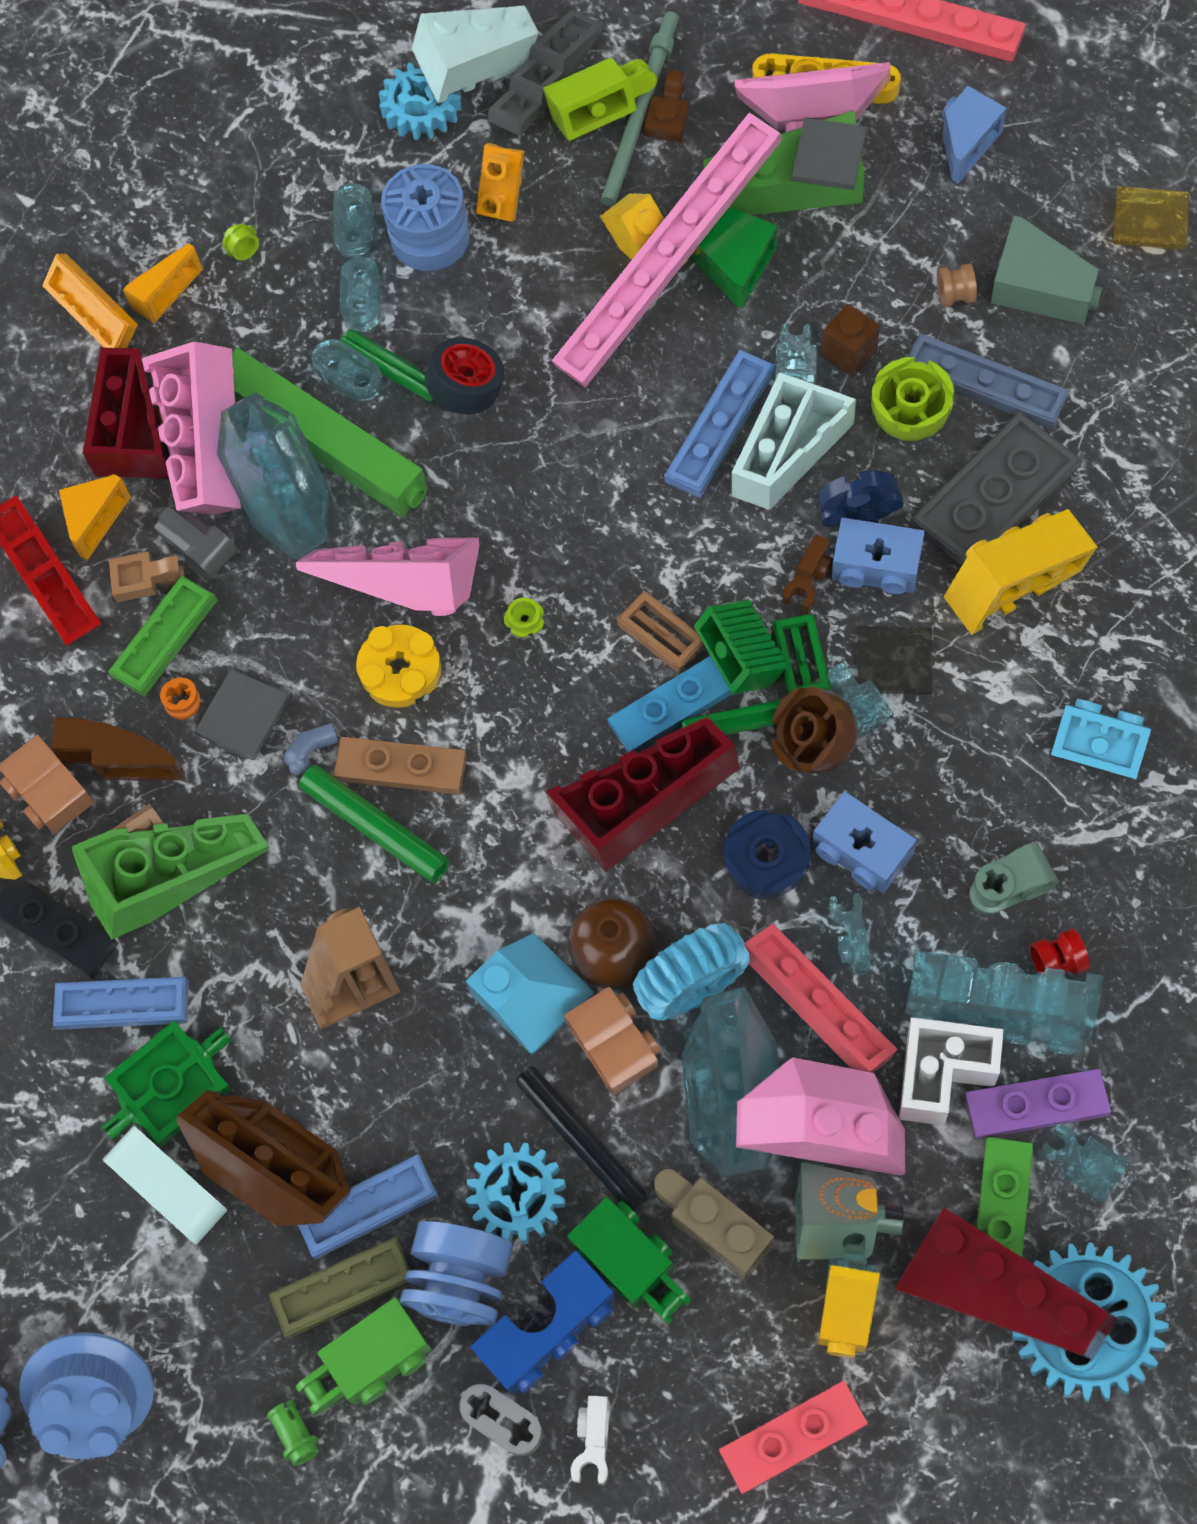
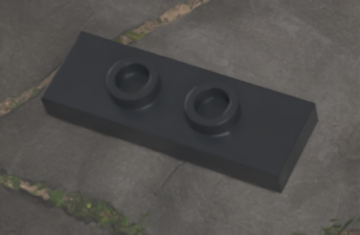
[0,878,119,979]

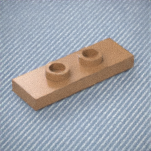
[333,737,467,795]

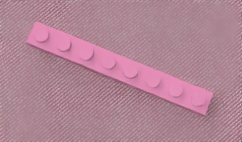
[552,113,782,388]

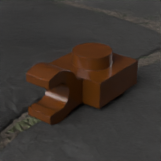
[644,70,690,142]
[783,534,834,614]

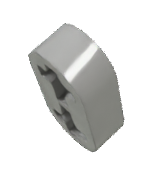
[460,1384,543,1456]

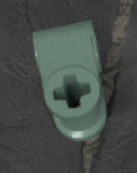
[969,842,1059,915]

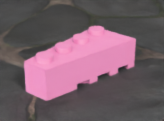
[142,342,241,515]

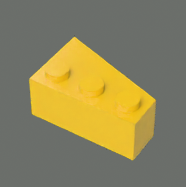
[944,509,1098,635]

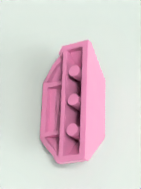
[735,62,890,132]
[736,1058,905,1176]

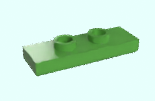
[108,576,217,697]
[976,1137,1033,1257]

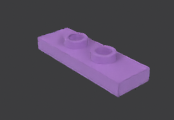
[964,1069,1111,1140]

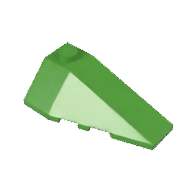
[72,814,269,940]

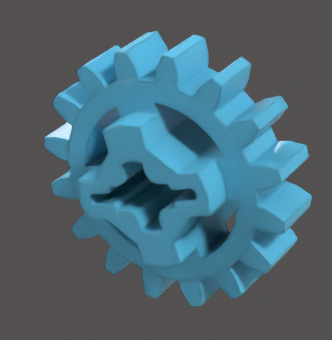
[379,63,462,140]
[466,1143,566,1245]

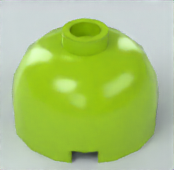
[871,357,954,441]

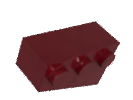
[82,347,169,479]

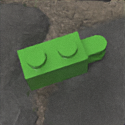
[296,1297,432,1415]

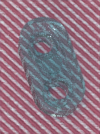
[333,183,374,257]
[340,256,381,332]
[311,339,383,402]

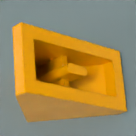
[59,474,131,560]

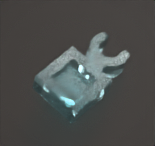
[775,323,816,384]
[1040,1124,1129,1203]

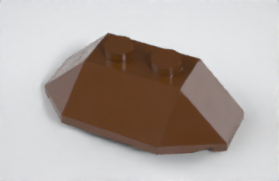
[177,1090,351,1226]

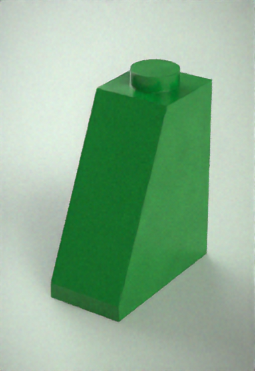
[689,207,778,308]

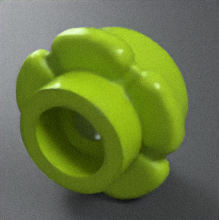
[222,224,259,261]
[504,597,544,638]

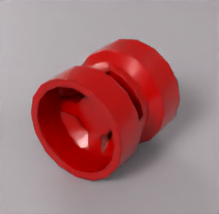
[1030,928,1090,985]

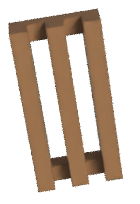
[617,591,705,674]

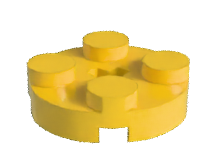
[356,625,441,708]

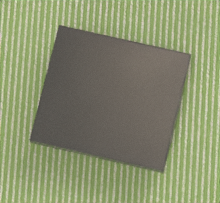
[791,118,867,190]
[194,669,290,761]

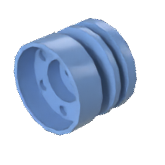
[381,164,470,271]
[399,1221,513,1326]

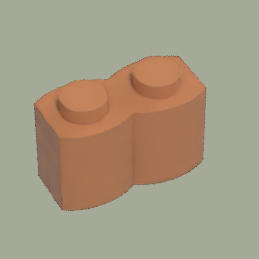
[0,734,94,835]
[564,987,661,1096]

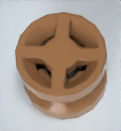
[937,263,977,308]

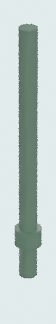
[601,11,679,207]

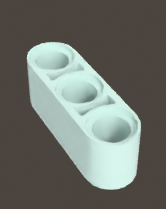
[102,1126,228,1245]

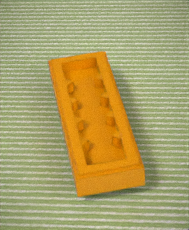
[42,254,138,348]

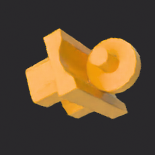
[476,143,525,222]

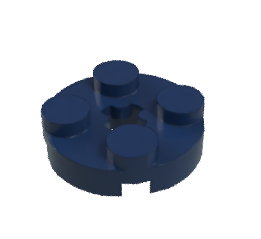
[818,470,904,527]
[724,810,810,899]

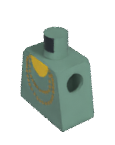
[795,1162,904,1259]

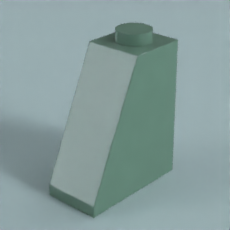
[991,216,1103,325]

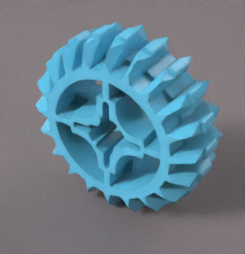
[633,923,750,1021]

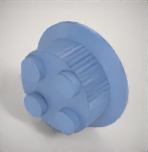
[19,1332,154,1460]

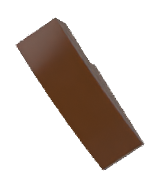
[51,717,185,781]

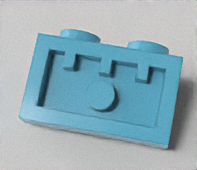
[1051,698,1151,779]

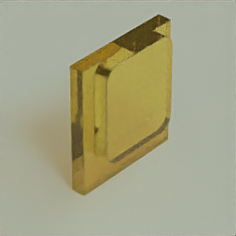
[1113,187,1189,250]

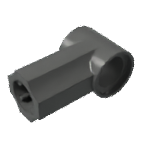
[154,506,238,580]

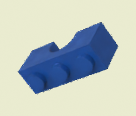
[470,1250,616,1396]

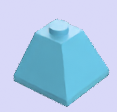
[466,933,595,1056]

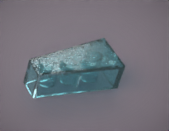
[904,951,1104,1055]

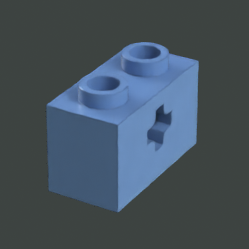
[832,517,925,594]
[813,791,917,894]

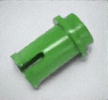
[267,1400,319,1466]

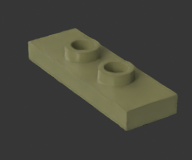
[268,1236,411,1339]

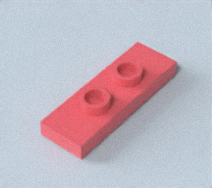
[719,1381,868,1495]

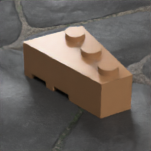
[300,907,400,1030]

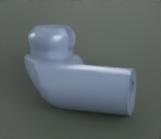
[284,723,338,775]

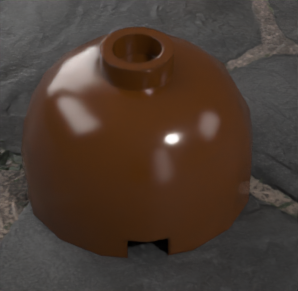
[772,686,858,774]
[568,899,656,989]

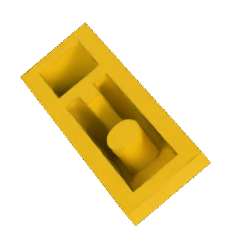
[818,1265,880,1358]

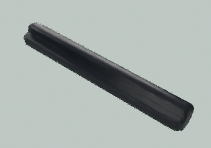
[516,1066,647,1212]

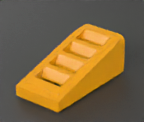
[123,243,203,323]

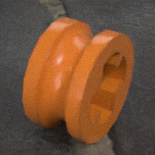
[160,677,201,720]

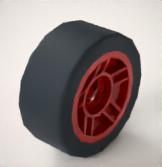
[425,337,504,415]

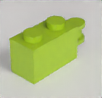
[543,57,657,141]

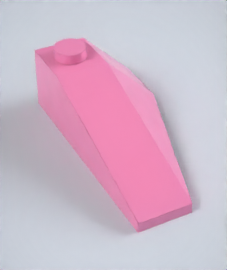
[296,538,479,616]

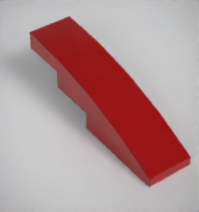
[0,495,102,646]

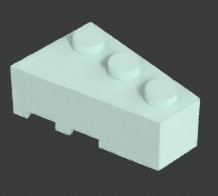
[412,6,539,103]
[732,372,856,510]

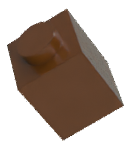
[821,304,880,378]

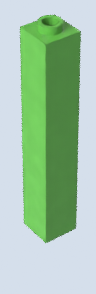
[232,347,428,518]

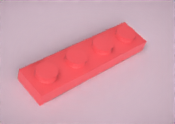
[745,924,898,1073]

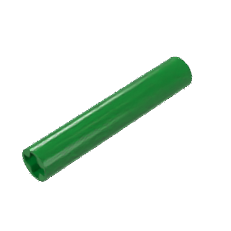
[299,764,450,884]

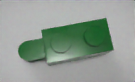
[567,1196,692,1325]

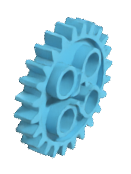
[1012,1242,1168,1402]

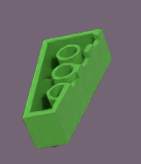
[703,110,864,215]

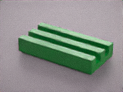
[772,614,831,695]

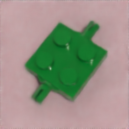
[101,1021,232,1148]

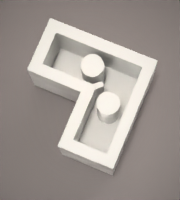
[899,1017,1004,1126]

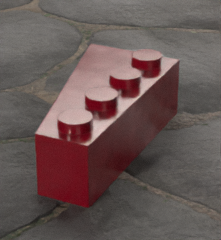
[545,716,740,872]
[894,1208,1117,1360]

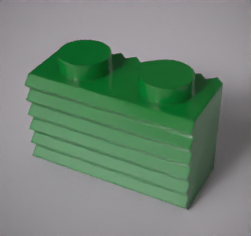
[694,599,787,696]

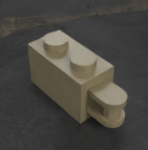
[654,1169,774,1282]

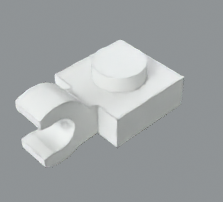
[571,1396,610,1485]

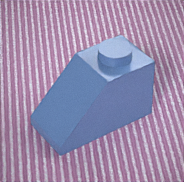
[942,86,1006,184]

